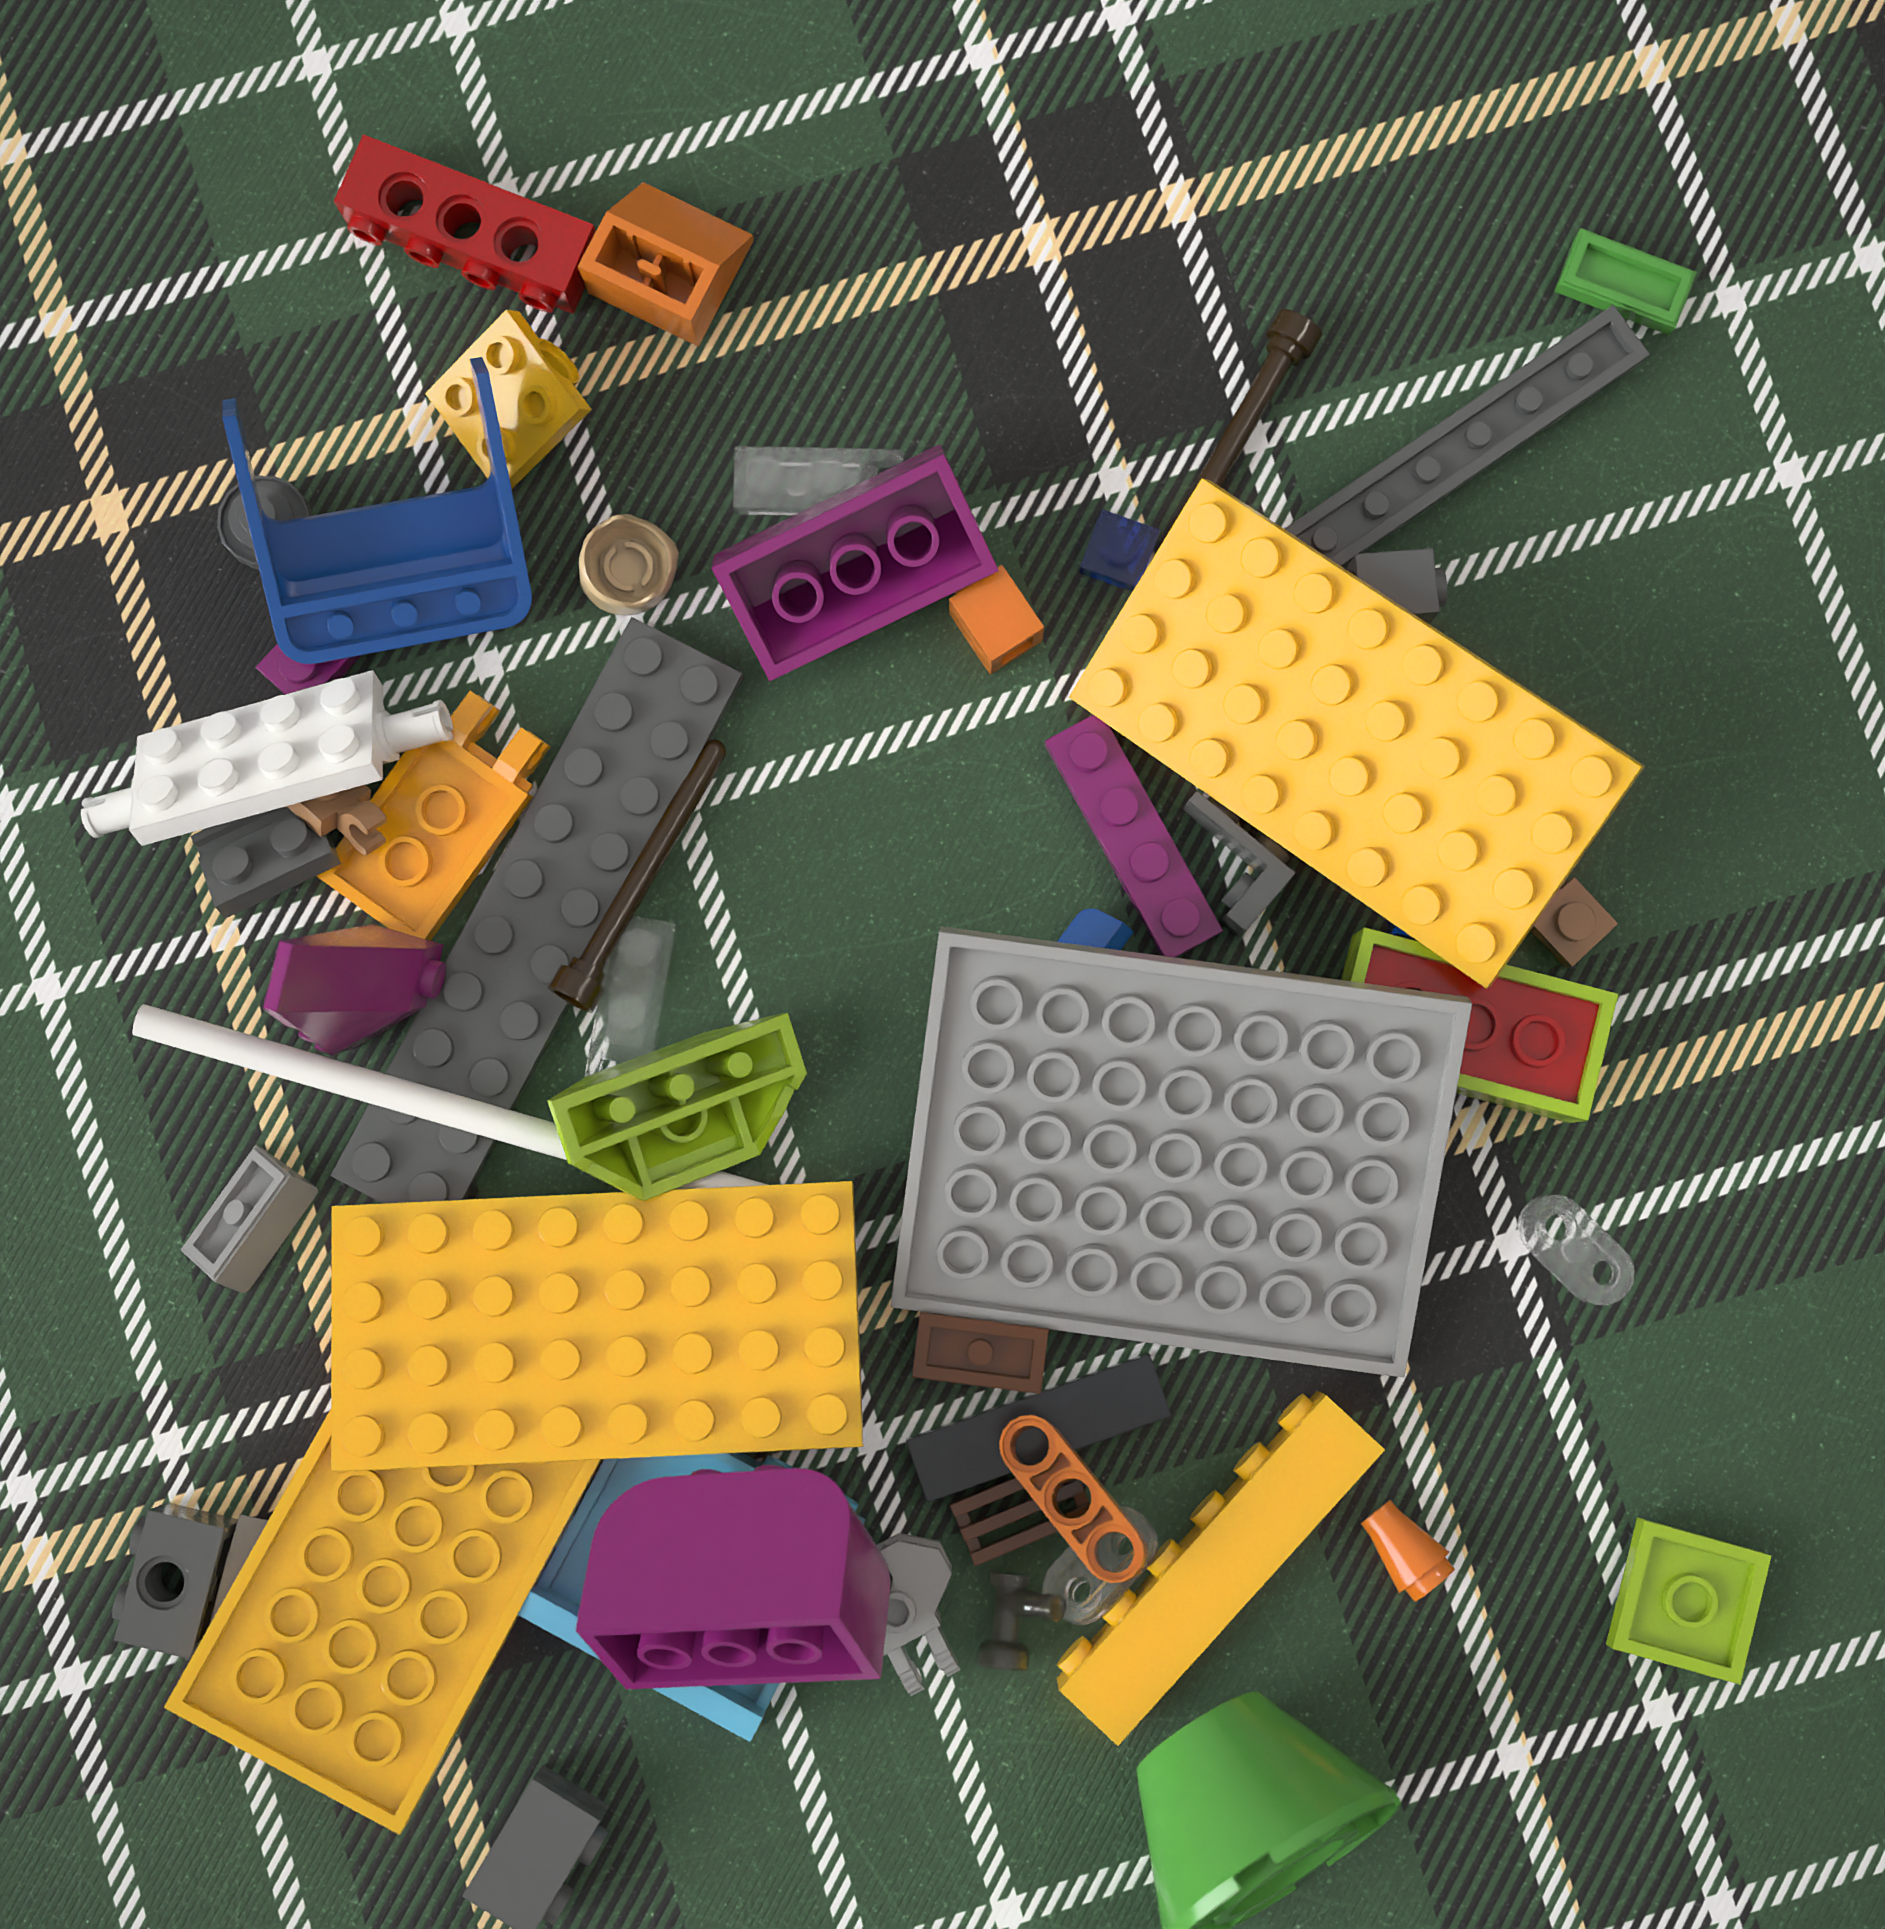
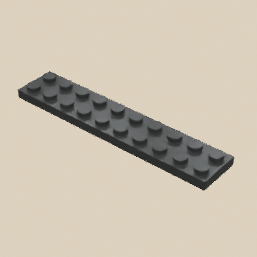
[330,617,744,1204]

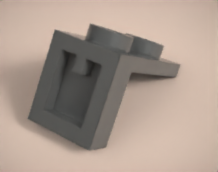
[1183,791,1295,938]

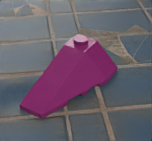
[263,924,446,1056]

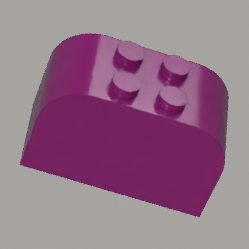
[575,1465,890,1689]

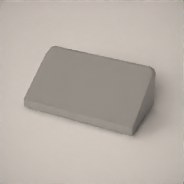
[181,1145,318,1293]

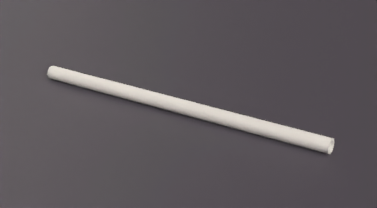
[132,1004,768,1190]

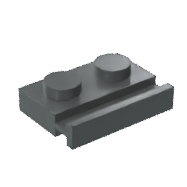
[191,806,341,919]

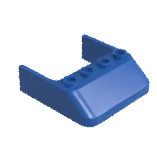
[222,357,532,664]

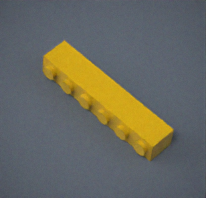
[1056,1391,1385,1746]

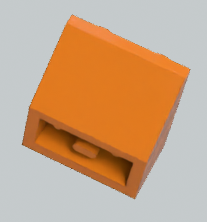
[578,182,754,347]

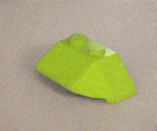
[547,1013,807,1201]

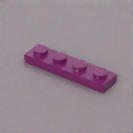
[1044,715,1223,958]

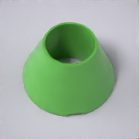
[1136,1691,1402,1929]

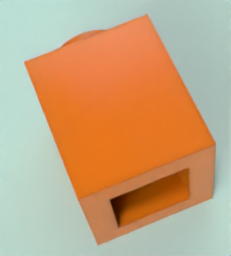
[949,565,1044,675]

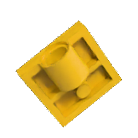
[425,310,592,489]

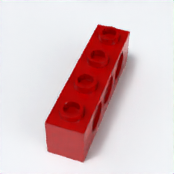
[333,134,596,314]

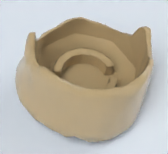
[579,514,679,615]

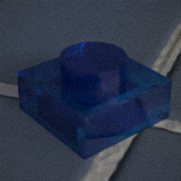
[1079,509,1160,592]

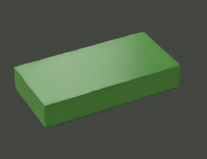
[1554,228,1697,335]

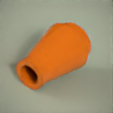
[1360,1499,1455,1602]

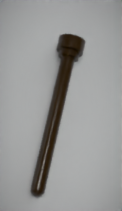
[1148,309,1322,566]
[547,739,726,1013]

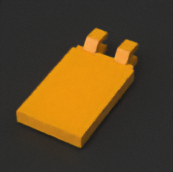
[317,691,551,941]

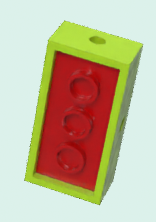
[1341,927,1619,1123]

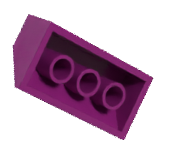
[711,444,999,682]

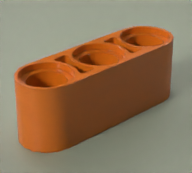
[999,1415,1148,1583]

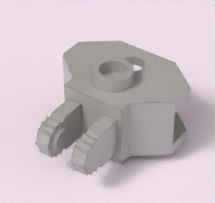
[876,1533,961,1696]

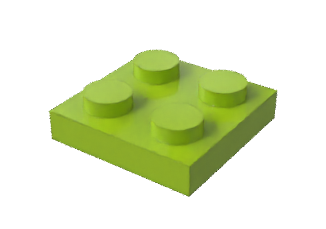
[1606,1517,1771,1685]

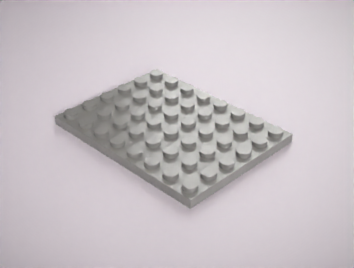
[890,926,1472,1378]

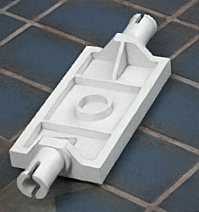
[81,670,453,846]

